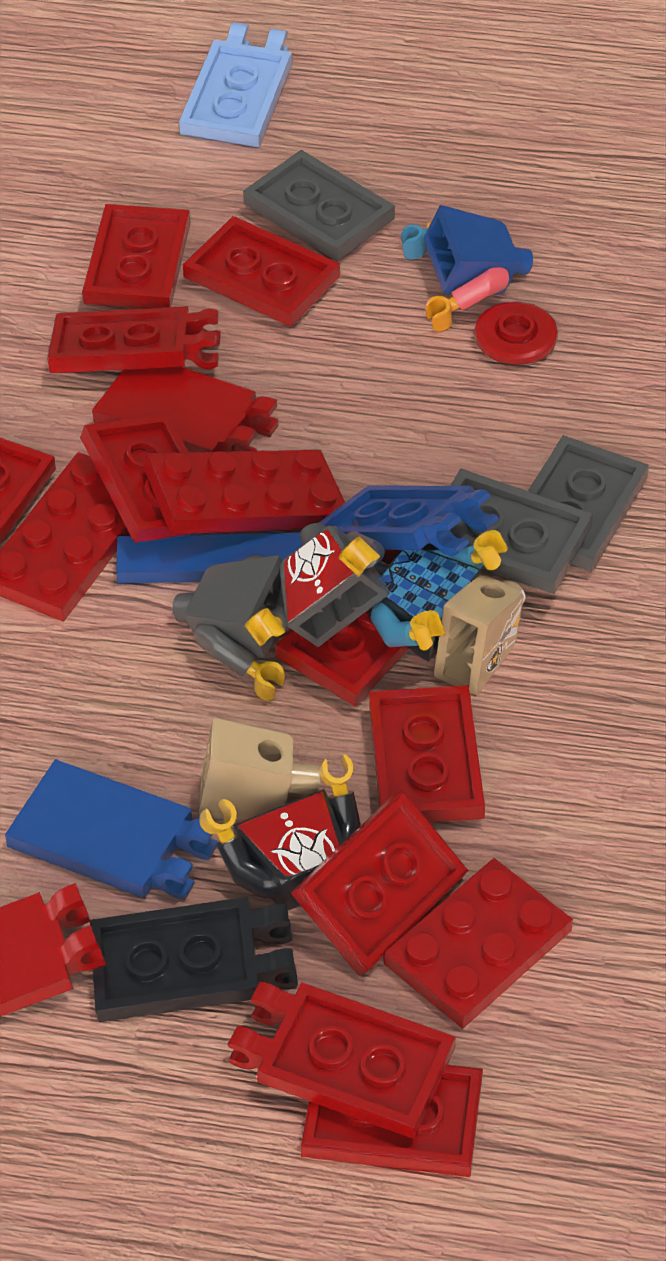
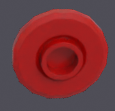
[474,301,558,365]

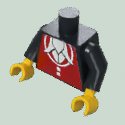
[199,754,361,910]

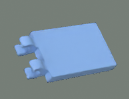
[179,22,292,148]

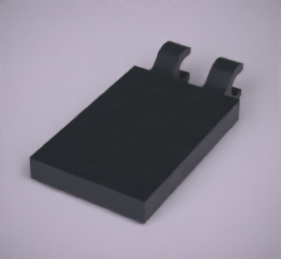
[90,897,298,1022]

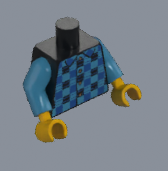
[368,530,508,662]

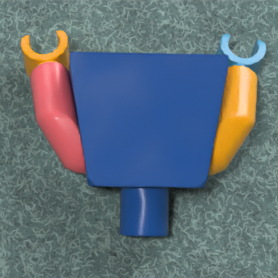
[401,205,533,332]

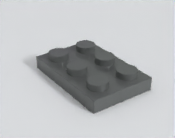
[243,150,395,261]
[528,435,649,572]
[423,468,593,594]

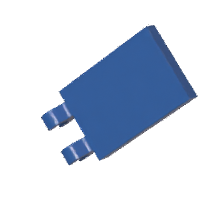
[319,485,499,556]
[5,759,218,900]

